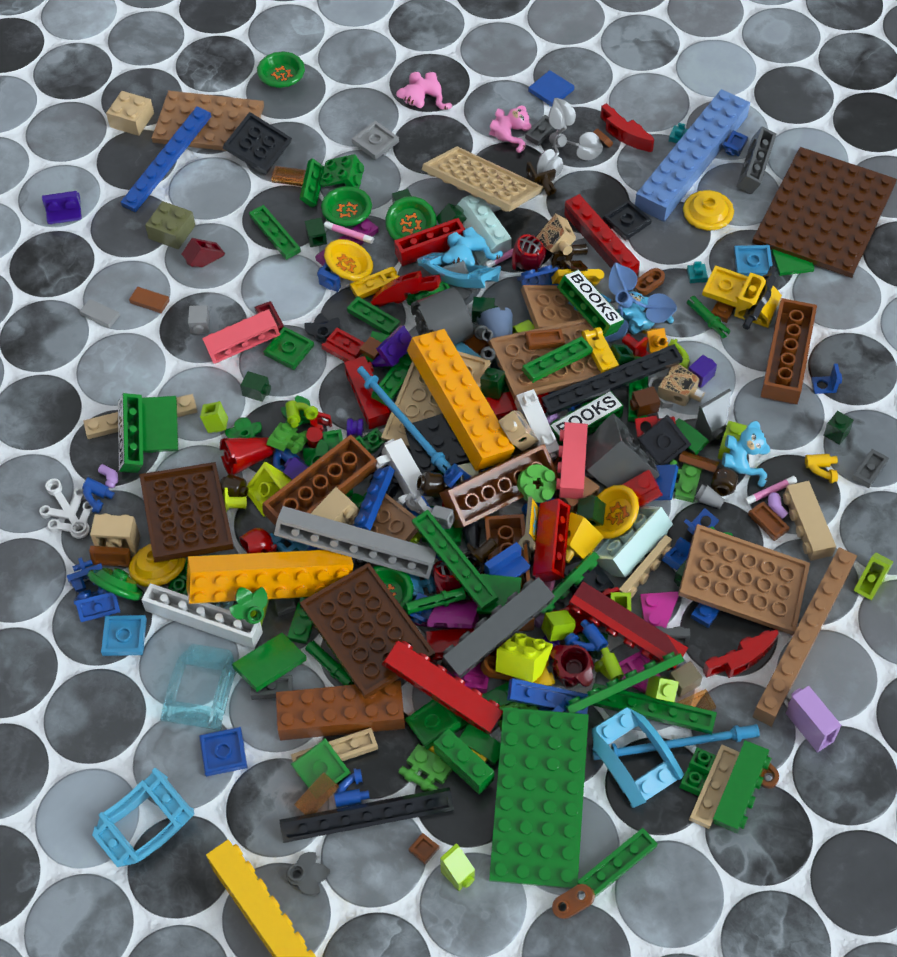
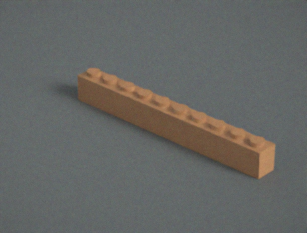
[753,547,857,727]

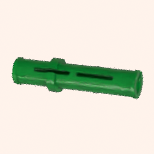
[687,296,731,338]
[404,587,466,615]
[305,640,354,686]

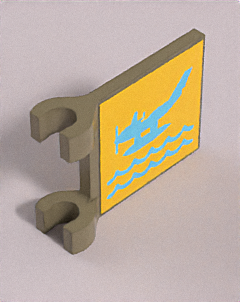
[518,497,539,561]

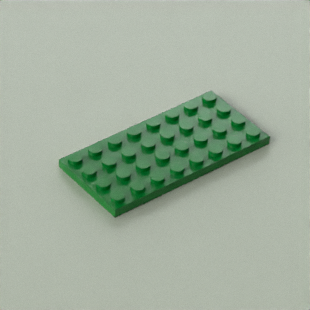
[489,707,589,889]

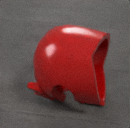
[239,528,277,554]

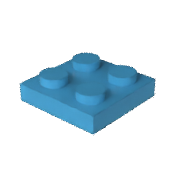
[734,245,773,276]
[101,615,147,656]

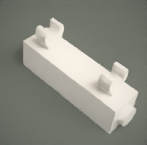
[514,389,559,460]
[376,438,433,507]

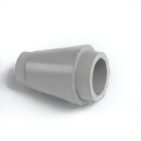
[695,484,725,509]

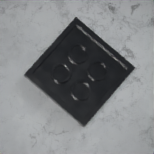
[223,112,292,175]
[404,414,470,474]

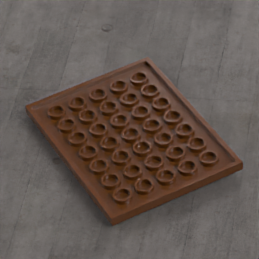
[752,147,897,278]

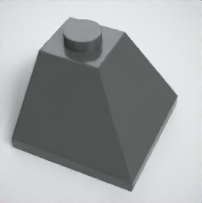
[695,389,731,443]

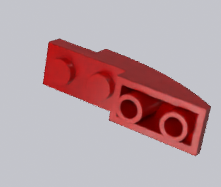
[600,103,654,152]
[371,270,441,306]
[703,630,779,678]

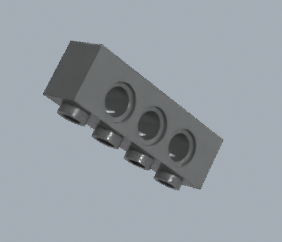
[736,126,777,194]

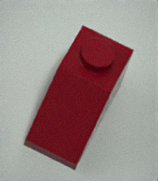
[181,238,225,267]

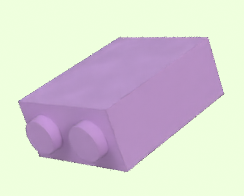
[786,686,842,753]

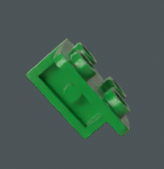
[320,154,364,188]

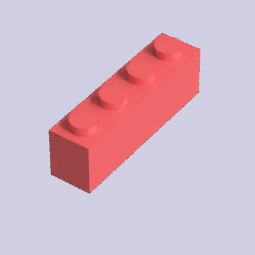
[202,309,280,364]
[556,422,588,499]

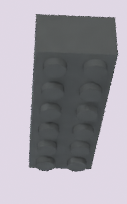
[441,577,555,678]

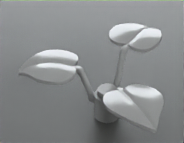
[536,98,603,177]

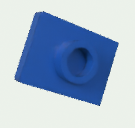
[811,364,842,394]
[443,463,471,488]
[684,508,719,534]

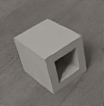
[188,305,210,334]

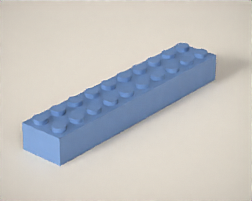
[635,89,750,222]

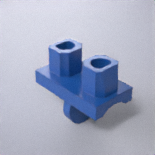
[67,557,103,592]

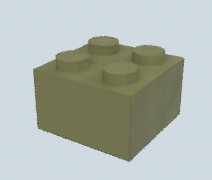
[145,201,195,250]

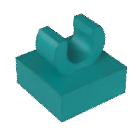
[669,123,688,144]
[687,261,708,284]

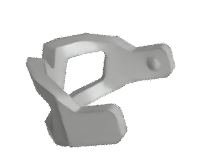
[648,376,673,408]

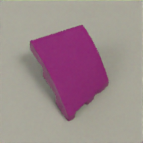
[427,600,479,628]

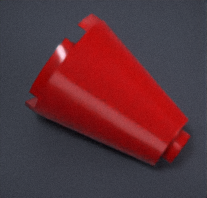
[219,437,275,475]

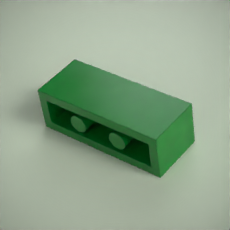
[433,728,494,795]

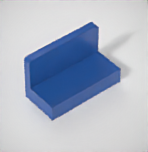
[484,542,530,577]

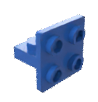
[517,265,559,286]
[74,587,121,622]

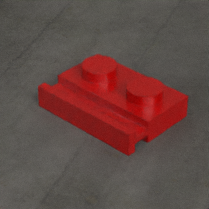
[321,328,365,362]
[622,470,663,508]

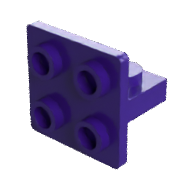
[42,191,82,224]

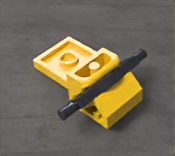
[702,265,782,330]

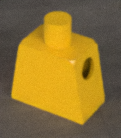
[565,512,604,563]

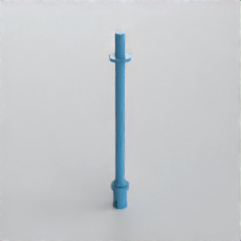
[357,366,451,475]
[592,724,760,760]

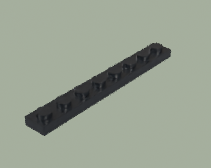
[541,344,683,416]
[280,787,454,843]

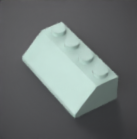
[457,195,512,265]
[595,506,673,577]

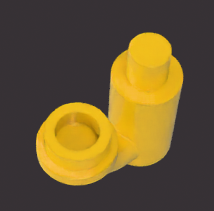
[805,454,838,483]

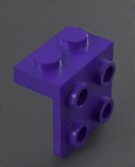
[371,325,412,367]

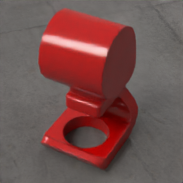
[306,412,332,448]

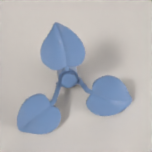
[604,263,677,342]

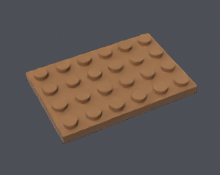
[152,90,264,151]
[488,319,601,400]
[678,524,810,635]

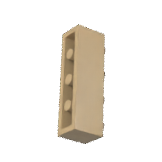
[783,481,836,561]

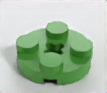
[517,464,556,504]

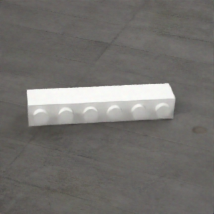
[141,583,263,649]

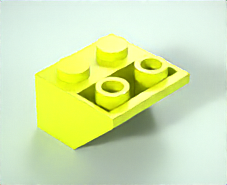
[496,633,553,683]

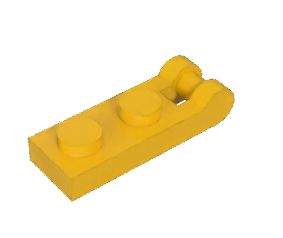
[350,267,400,299]
[551,269,604,286]
[582,327,619,373]

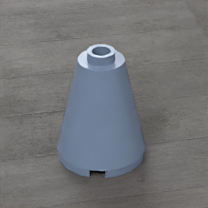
[477,307,513,347]

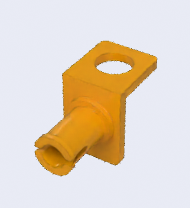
[642,327,668,354]

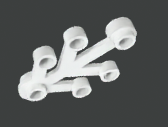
[39,479,93,539]

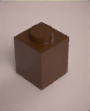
[630,386,661,417]

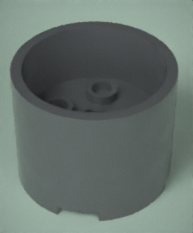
[411,287,474,345]

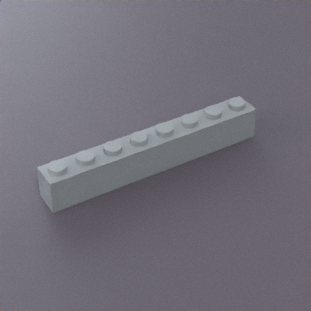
[274,506,436,579]

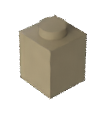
[669,661,702,697]

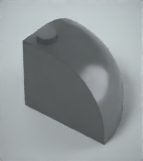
[585,413,660,487]

